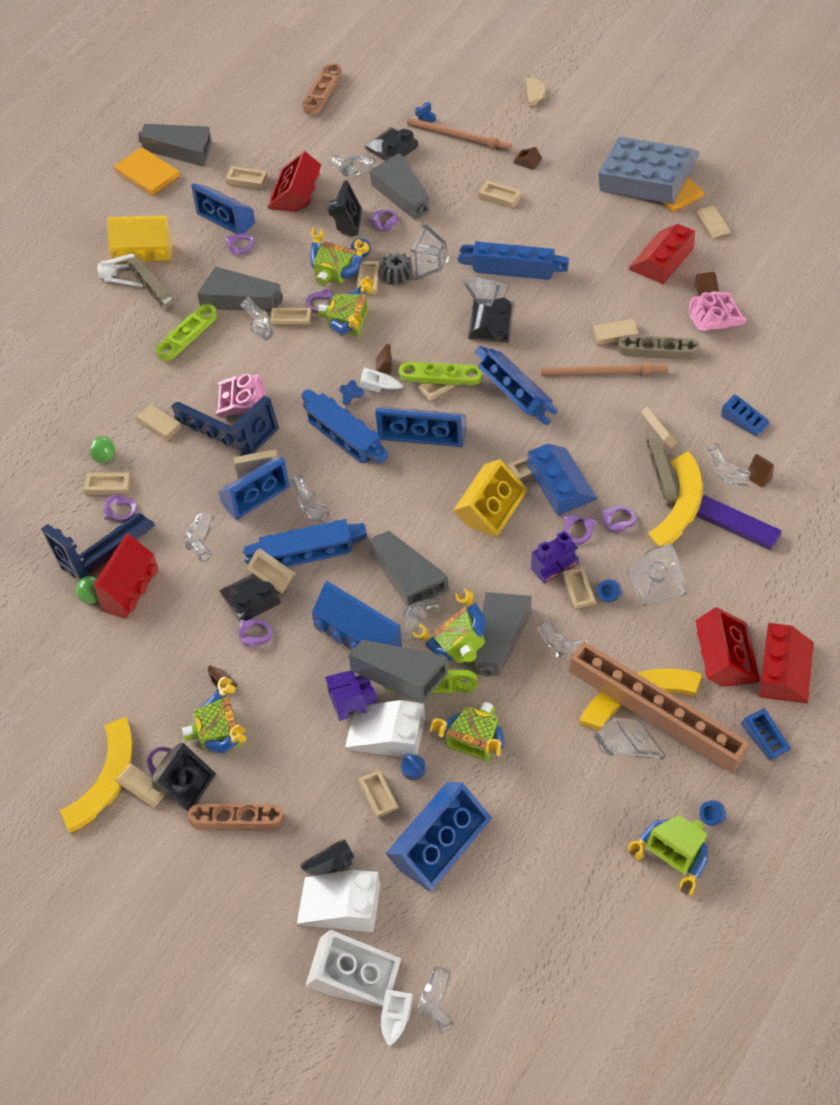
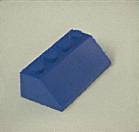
[375,407,467,447]
[312,581,402,650]
[385,782,492,891]

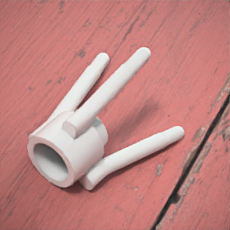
[97,254,143,288]

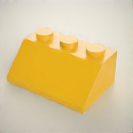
[107,215,173,262]
[453,459,528,537]

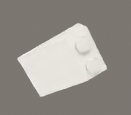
[345,700,425,758]
[297,870,380,932]
[305,930,401,1008]

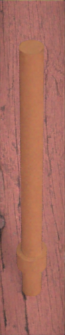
[407,117,512,151]
[541,362,668,376]

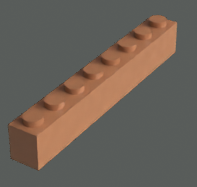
[569,641,750,773]

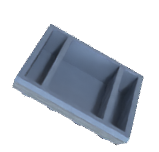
[598,136,699,204]

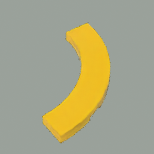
[648,451,703,551]
[579,668,703,732]
[60,716,133,834]

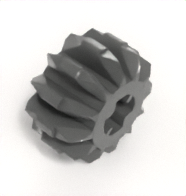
[380,252,414,285]

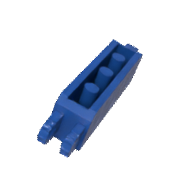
[457,241,569,280]
[475,346,558,425]
[301,389,389,465]
[243,519,367,567]

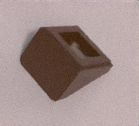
[513,147,542,169]
[695,272,719,296]
[376,344,392,373]
[746,454,774,487]
[208,665,237,694]

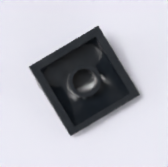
[365,127,418,161]
[328,180,363,236]
[468,298,514,343]
[219,573,281,622]
[152,743,216,812]
[300,838,355,874]

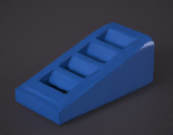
[721,394,770,437]
[741,708,791,761]

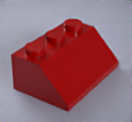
[267,151,322,212]
[629,224,695,285]
[94,533,158,619]
[695,607,760,687]
[759,622,814,704]

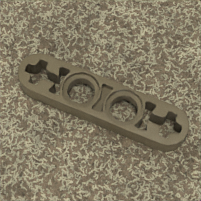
[127,256,174,310]
[618,335,700,359]
[646,434,677,505]

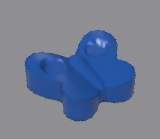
[415,102,436,122]
[339,380,365,405]

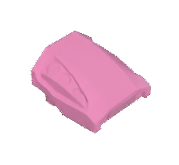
[689,292,747,331]
[216,374,266,417]

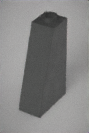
[138,124,212,166]
[370,153,430,220]
[197,266,283,312]
[369,531,449,609]
[475,592,532,677]
[349,640,448,704]

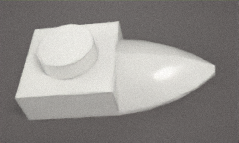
[360,368,403,393]
[381,989,414,1046]

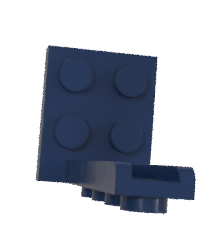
[171,396,279,456]
[41,513,155,580]

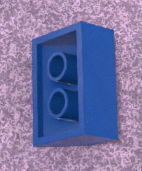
[191,183,255,234]
[527,444,597,516]
[219,457,290,520]

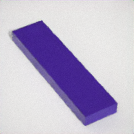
[696,495,782,551]

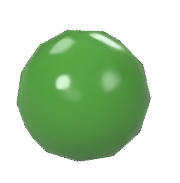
[89,436,115,463]
[75,576,99,604]

